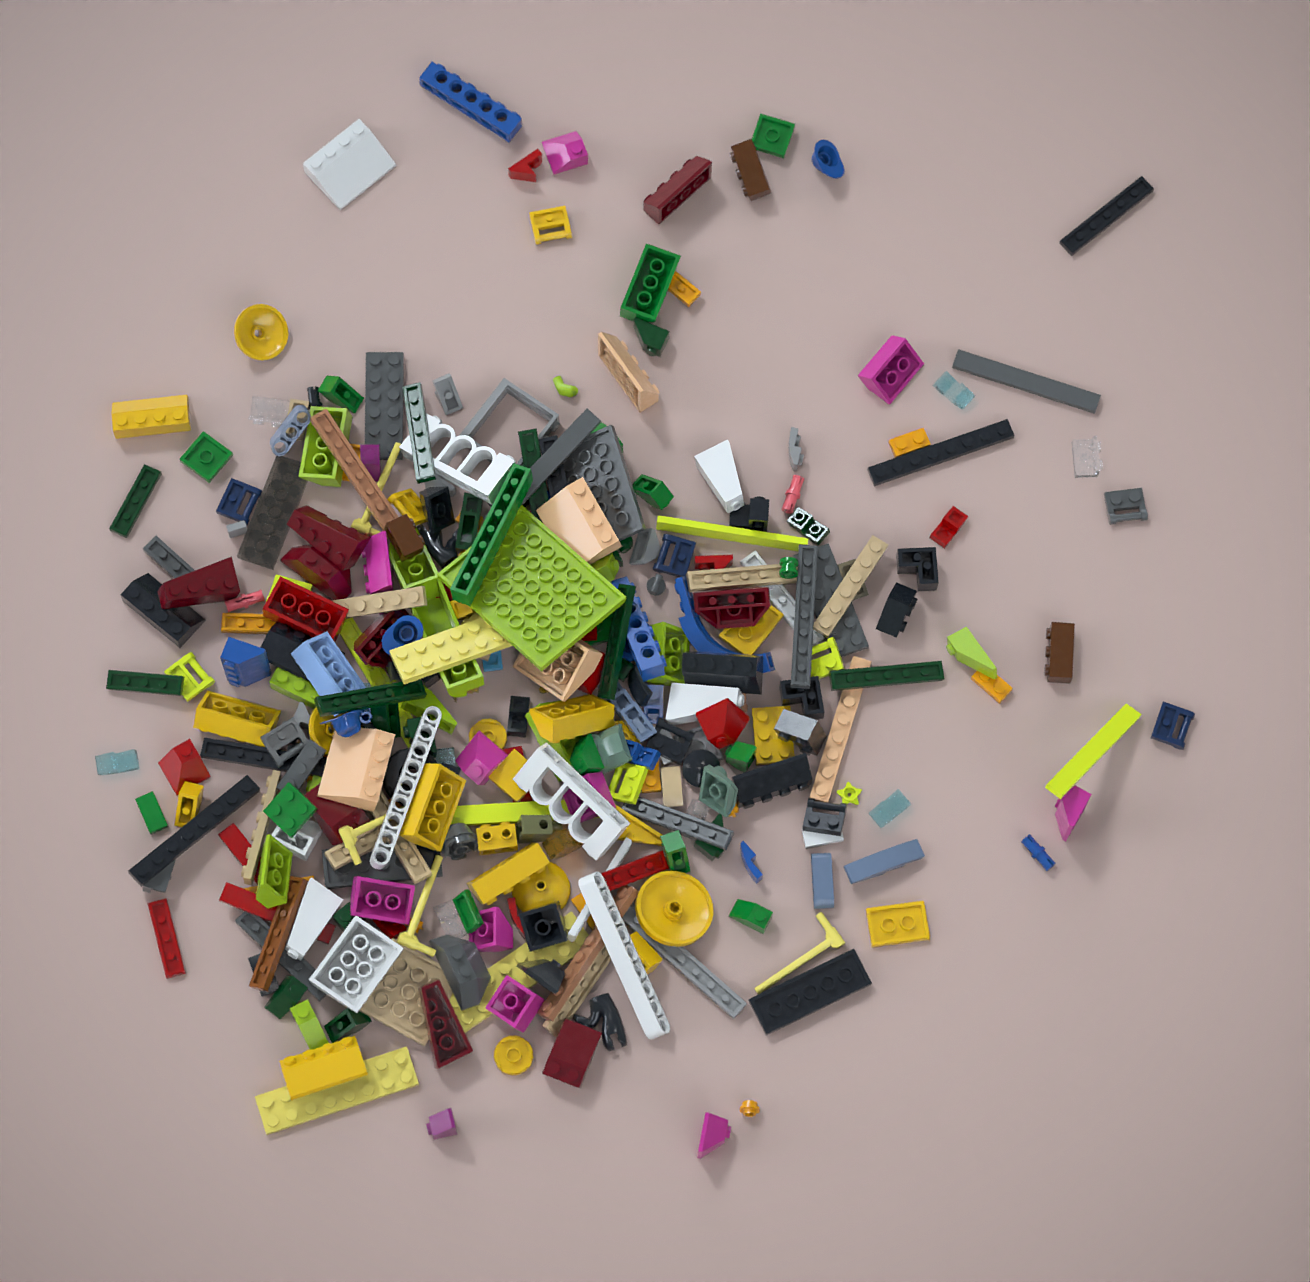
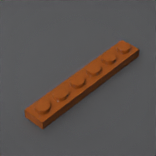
[249,876,308,992]

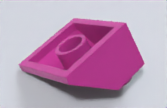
[542,131,588,175]
[455,731,508,785]
[469,907,513,952]
[697,1112,731,1159]

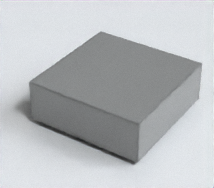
[226,520,248,538]

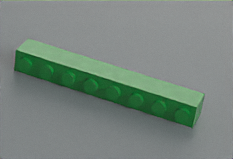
[450,463,533,606]

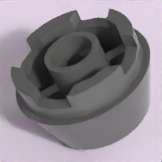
[441,823,478,860]

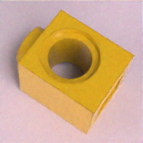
[450,600,476,620]

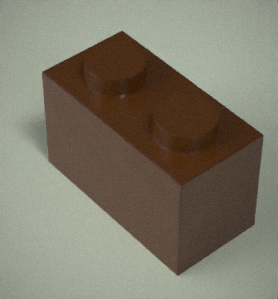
[384,514,425,562]

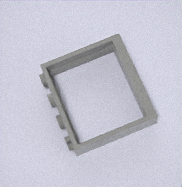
[460,378,560,466]

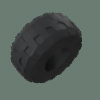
[383,748,438,806]

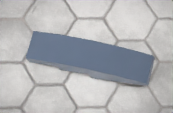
[598,682,657,743]
[844,839,925,884]

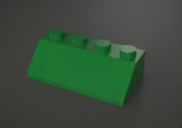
[620,243,681,322]

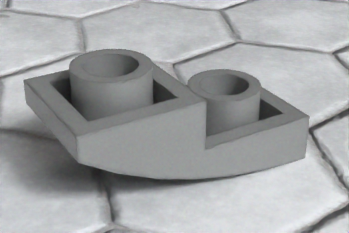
[788,427,804,471]

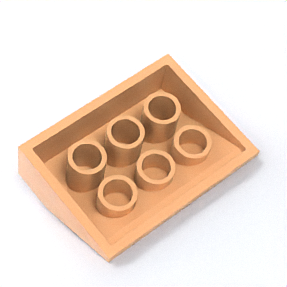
[598,332,660,413]
[536,477,622,565]
[513,639,603,702]
[317,728,395,812]

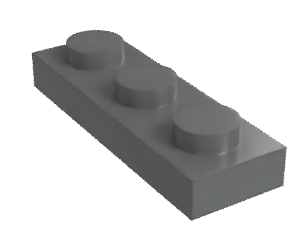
[143,536,195,578]
[277,739,327,790]

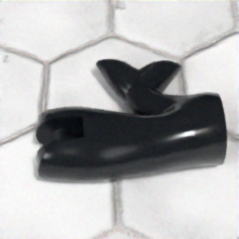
[417,524,458,569]
[574,993,627,1051]

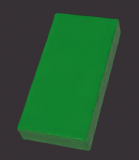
[135,791,168,835]
[453,890,484,934]

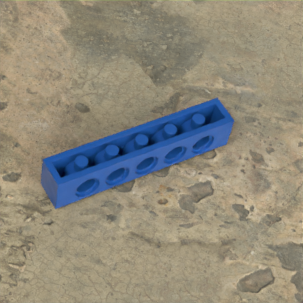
[419,61,522,143]
[610,576,667,682]

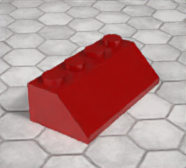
[263,576,349,642]

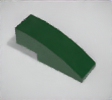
[455,492,483,550]

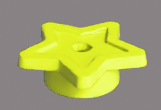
[837,782,862,805]

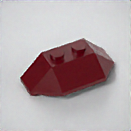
[280,544,352,601]
[693,587,771,629]
[354,609,409,669]

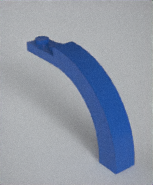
[674,576,775,673]

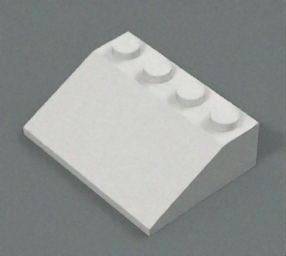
[303,119,396,210]
[309,916,404,1013]

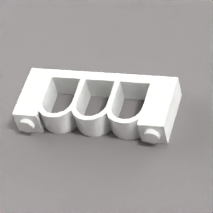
[399,413,516,505]
[513,743,630,860]

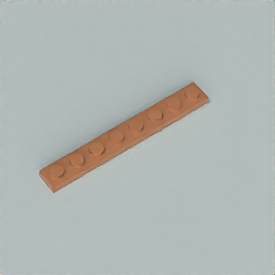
[310,409,398,542]
[537,885,639,1021]

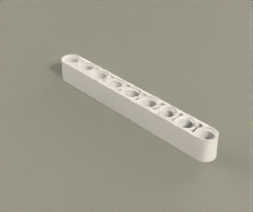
[370,706,442,869]
[578,872,670,1040]

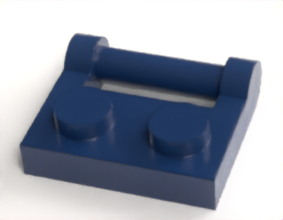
[216,478,263,526]
[652,534,696,578]
[1151,701,1195,750]

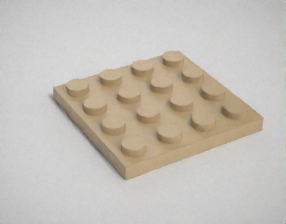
[359,938,453,1046]

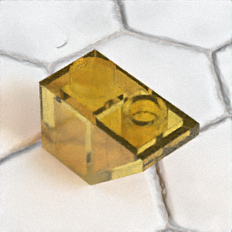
[542,829,585,860]

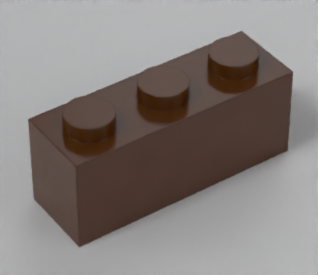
[730,139,772,201]
[1044,622,1075,684]

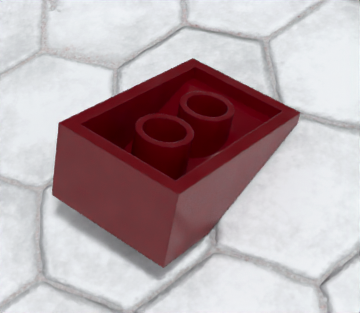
[304,782,370,846]
[542,1018,602,1089]

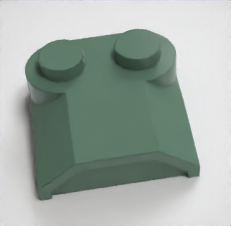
[592,724,633,774]
[699,765,738,817]

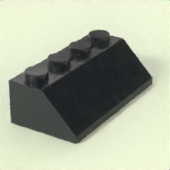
[120,573,206,648]
[260,622,345,682]
[682,651,763,695]
[732,753,813,809]

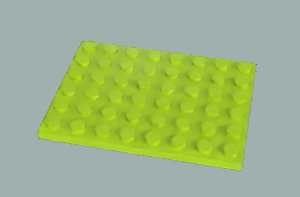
[437,505,627,672]

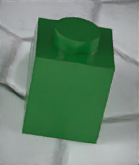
[317,375,364,414]
[632,474,674,510]
[569,733,605,776]
[725,741,757,773]
[660,830,690,873]
[728,899,773,934]

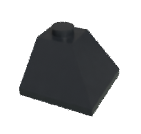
[419,486,455,534]
[518,901,568,952]
[516,959,565,995]

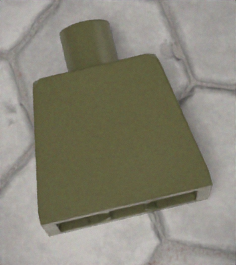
[516,815,562,844]

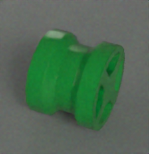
[779,557,799,579]

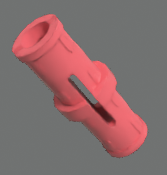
[781,475,804,514]
[225,589,265,613]

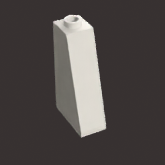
[694,440,744,513]
[666,683,745,725]
[285,878,343,960]

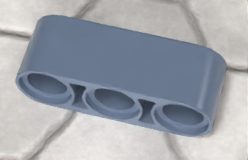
[270,405,311,456]
[811,853,834,909]

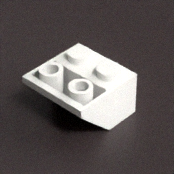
[272,819,323,861]

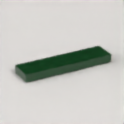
[109,464,162,538]
[106,670,185,696]

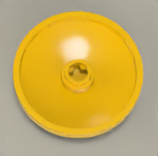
[635,871,713,947]

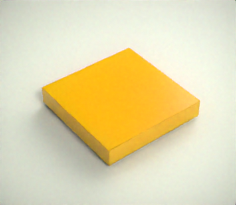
[488,749,528,802]

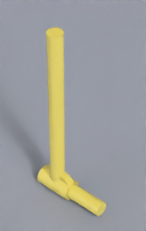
[351,442,401,540]
[338,806,404,865]
[396,855,443,957]
[754,912,846,994]

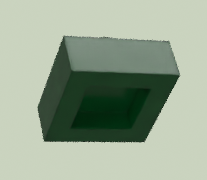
[619,658,634,682]

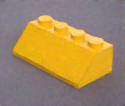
[111,395,191,439]
[193,690,281,747]
[529,694,615,743]
[399,763,466,852]
[466,842,550,905]
[279,1036,368,1100]

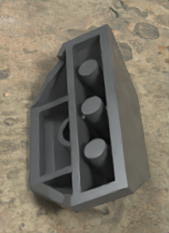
[429,934,491,1011]

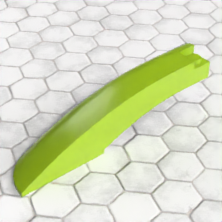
[389,527,485,698]

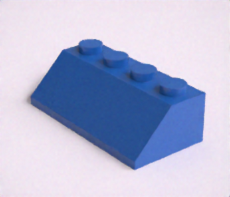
[220,637,272,687]

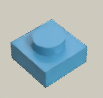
[482,650,503,672]

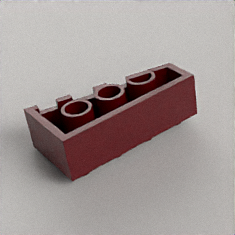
[286,505,371,571]
[158,556,241,609]
[418,979,473,1069]

